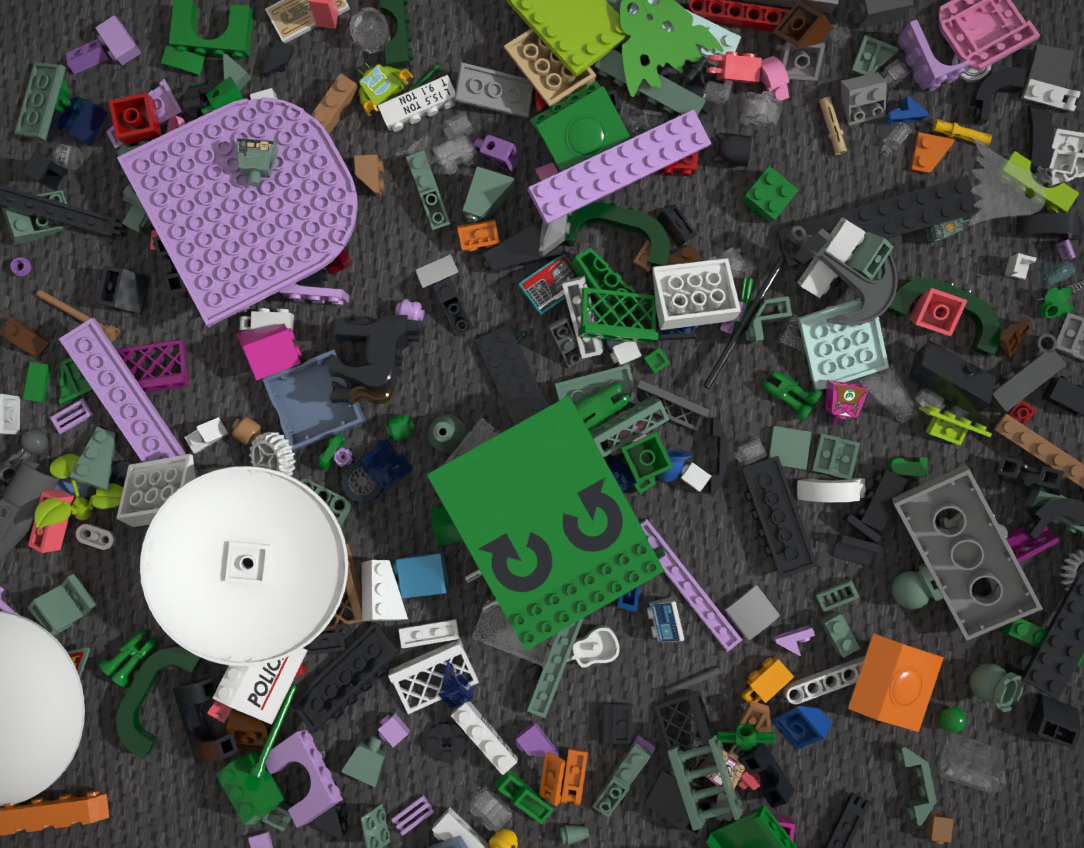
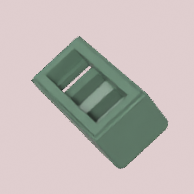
[815,577,860,612]

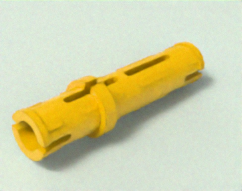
[932,119,992,147]

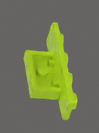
[919,405,992,446]

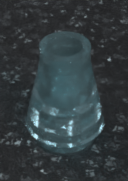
[1044,260,1076,286]

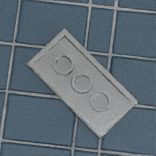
[454,62,533,118]

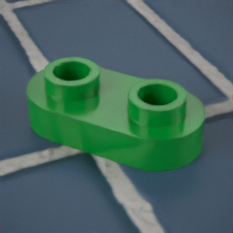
[317,434,346,471]

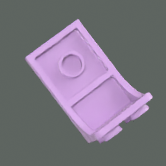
[898,19,969,91]
[279,283,349,306]

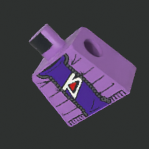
[473,135,520,173]

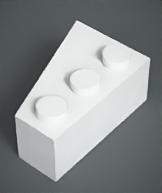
[362,560,408,621]

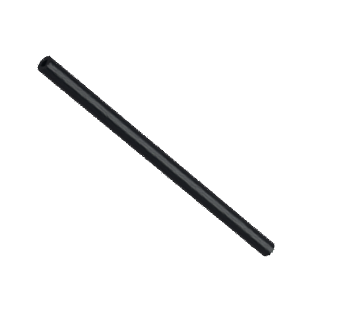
[703,256,786,389]

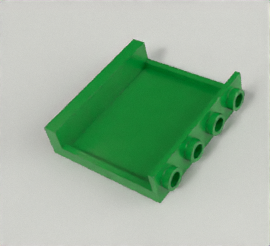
[705,805,798,848]

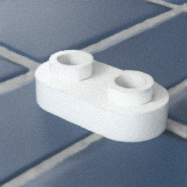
[76,524,116,550]

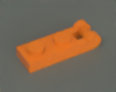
[561,748,588,805]
[539,752,565,806]

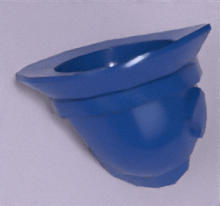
[658,449,693,482]

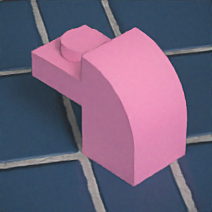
[760,56,789,104]

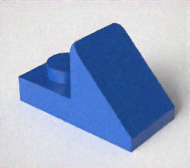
[884,96,928,125]

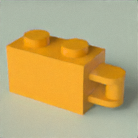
[741,656,794,704]

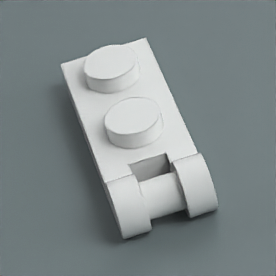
[1021,79,1081,112]

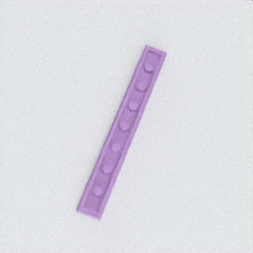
[640,519,742,652]

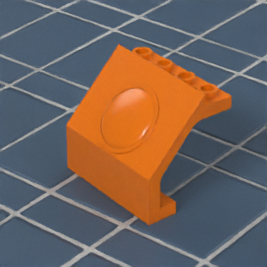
[848,633,944,732]

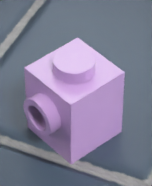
[378,713,410,747]

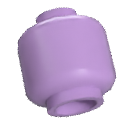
[395,299,425,321]

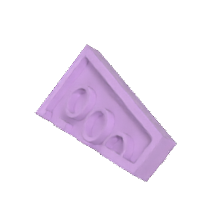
[106,79,184,150]

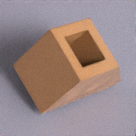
[354,155,385,197]

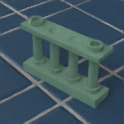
[667,735,743,831]

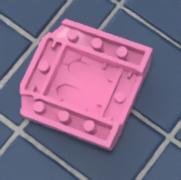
[938,0,1040,72]

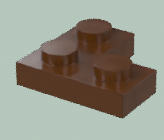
[999,316,1031,358]

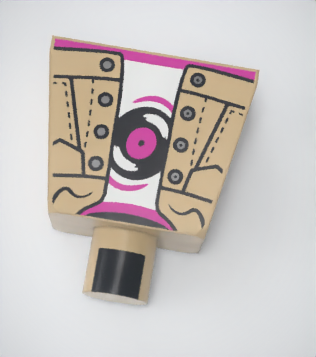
[698,743,745,788]

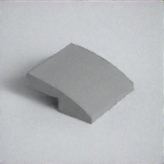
[1056,313,1084,362]
[724,585,780,641]

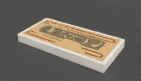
[265,0,350,43]

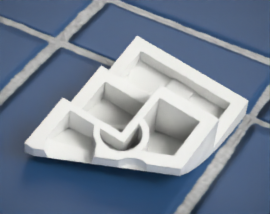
[1045,128,1084,187]

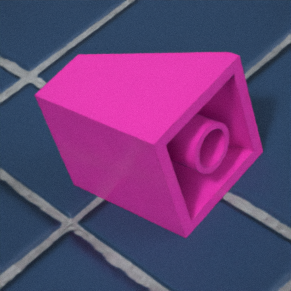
[236,323,302,381]

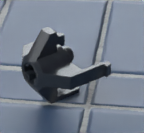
[182,80,214,120]

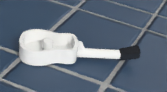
[527,625,619,680]

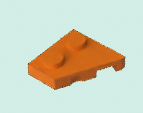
[910,132,955,174]

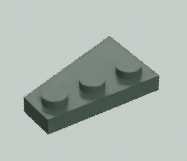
[70,427,116,492]

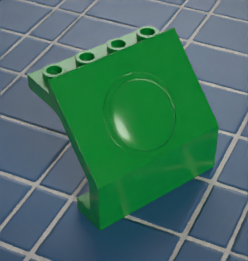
[530,81,631,172]

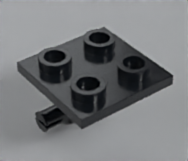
[681,56,731,114]

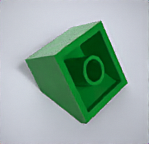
[621,432,674,483]

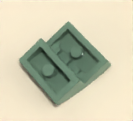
[812,433,860,480]

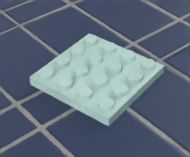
[798,298,889,390]

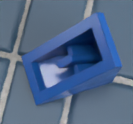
[615,586,640,612]

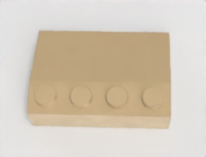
[504,29,596,107]

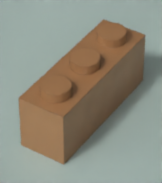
[311,73,359,134]

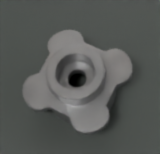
[1034,166,1053,186]

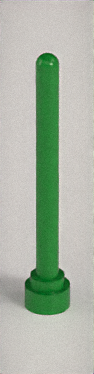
[248,684,297,778]

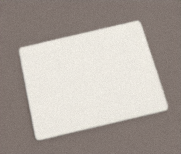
[416,255,458,288]

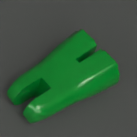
[574,382,630,431]

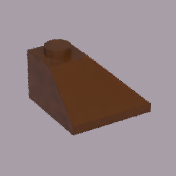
[773,1,833,49]
[226,708,268,751]

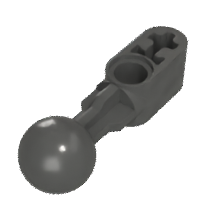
[0,430,48,497]

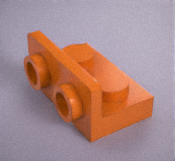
[457,219,500,251]

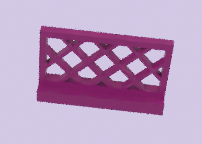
[116,340,190,393]

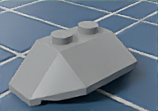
[539,176,572,257]

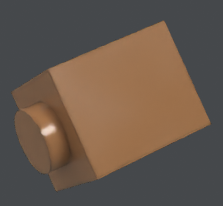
[925,811,954,844]

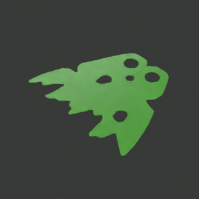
[620,0,724,97]

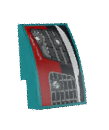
[518,254,578,317]

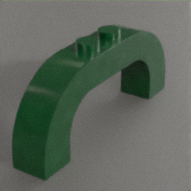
[562,202,670,268]
[886,278,1001,357]
[116,644,203,759]

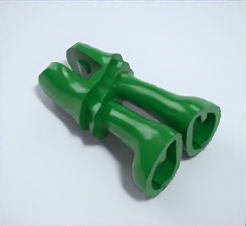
[762,370,822,422]
[99,629,157,688]

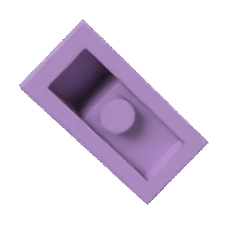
[772,626,815,656]

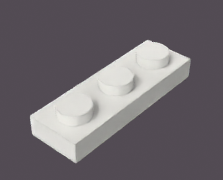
[399,619,459,648]

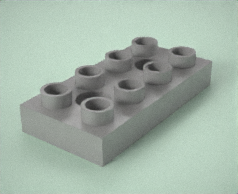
[892,464,1043,641]

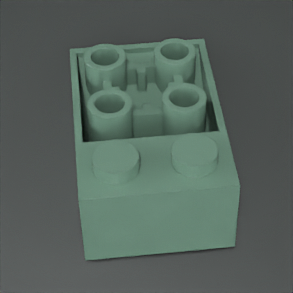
[2,190,70,245]

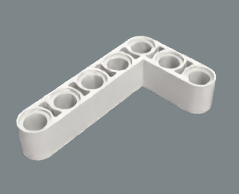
[783,657,865,704]

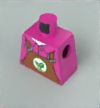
[825,380,869,426]

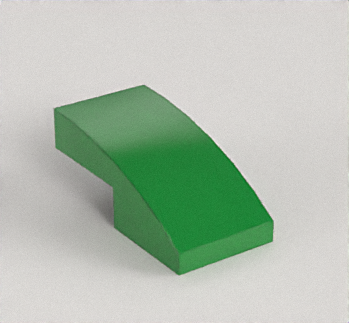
[161,45,205,76]

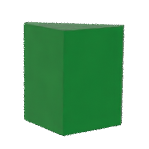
[431,506,463,546]

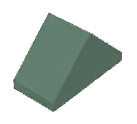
[223,54,251,91]

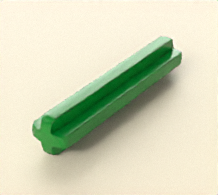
[734,277,754,334]

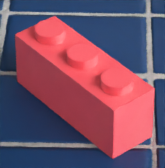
[28,489,74,553]

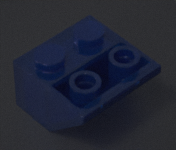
[57,96,108,146]

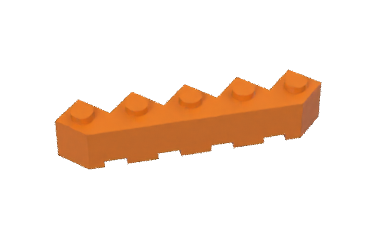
[0,790,109,836]

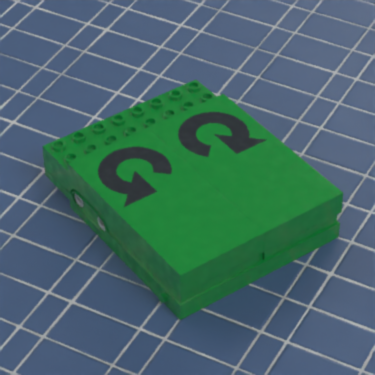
[427,396,665,651]

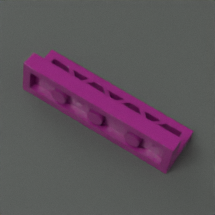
[1006,526,1059,563]

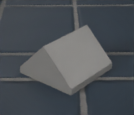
[780,41,825,81]

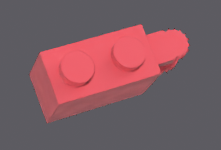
[706,51,762,83]

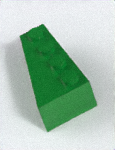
[570,248,648,325]

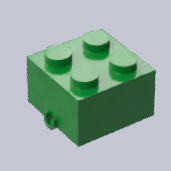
[740,166,799,223]

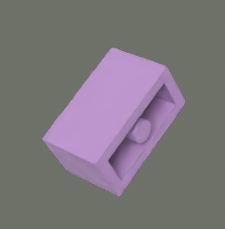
[95,15,141,65]

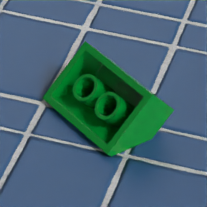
[216,751,286,825]

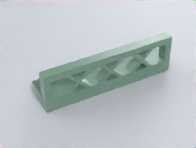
[589,395,669,457]

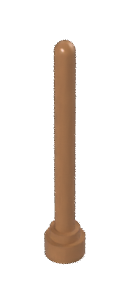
[36,290,119,342]

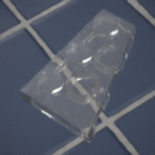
[857,364,919,424]

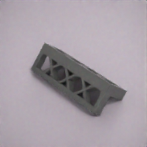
[629,380,710,431]

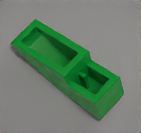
[495,769,554,825]

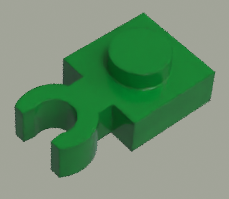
[55,78,71,113]

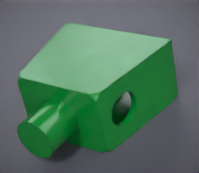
[201,76,244,115]

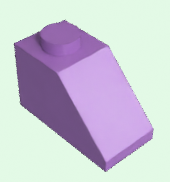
[516,721,559,757]

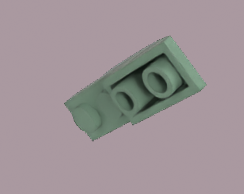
[406,151,450,230]
[592,742,651,817]

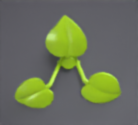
[34,454,123,529]

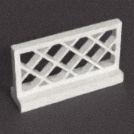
[388,638,479,714]

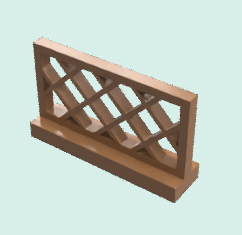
[324,544,362,632]

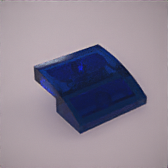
[358,440,412,490]

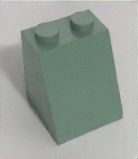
[463,167,515,224]

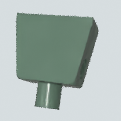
[341,735,386,787]

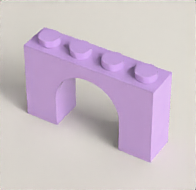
[265,730,343,828]

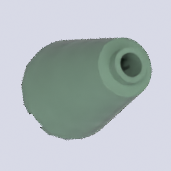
[428,414,466,452]

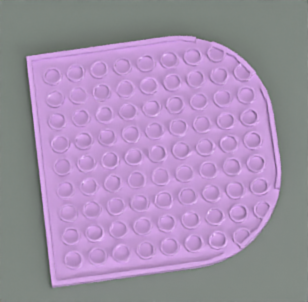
[117,97,358,327]

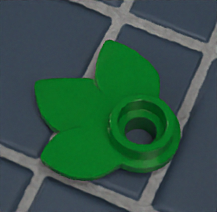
[1039,286,1075,318]

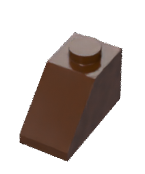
[0,317,50,358]

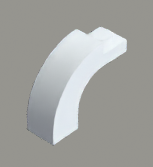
[797,478,866,502]

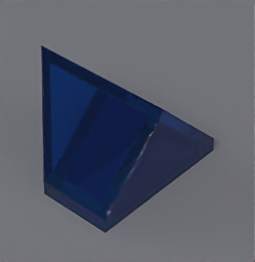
[438,661,473,708]

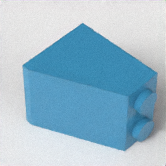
[394,551,450,598]

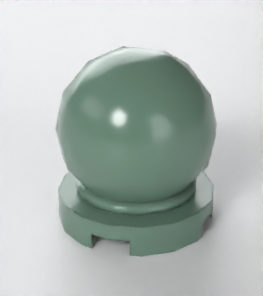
[892,563,943,610]
[970,663,1024,712]

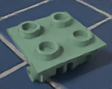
[360,804,390,848]

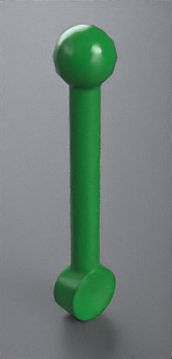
[409,65,440,91]

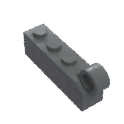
[991,334,1066,413]

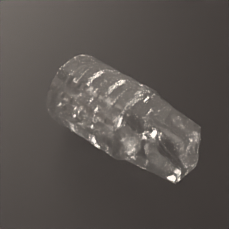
[880,122,912,157]

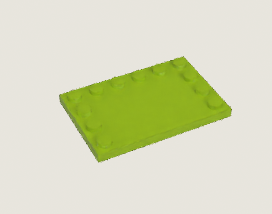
[506,0,630,77]

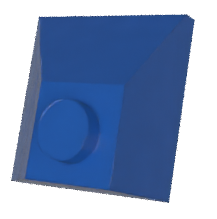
[772,706,832,749]

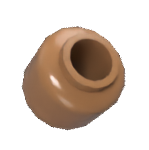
[232,417,262,445]

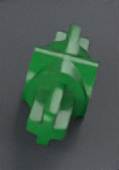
[717,724,776,751]

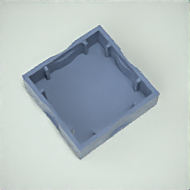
[262,350,366,451]

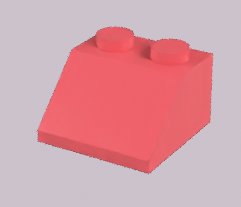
[909,287,967,336]

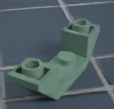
[895,743,937,826]

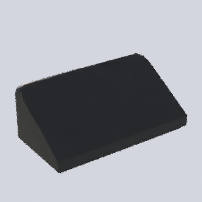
[657,204,697,247]

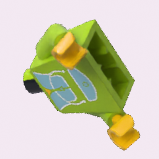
[358,63,413,116]

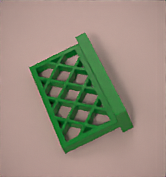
[578,287,658,343]

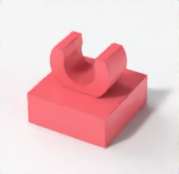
[738,768,761,790]

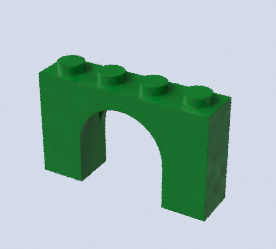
[169,0,254,59]

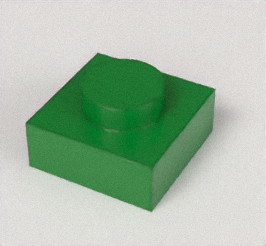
[644,348,670,374]

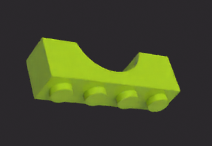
[995,151,1079,214]

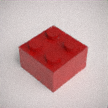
[109,93,162,145]

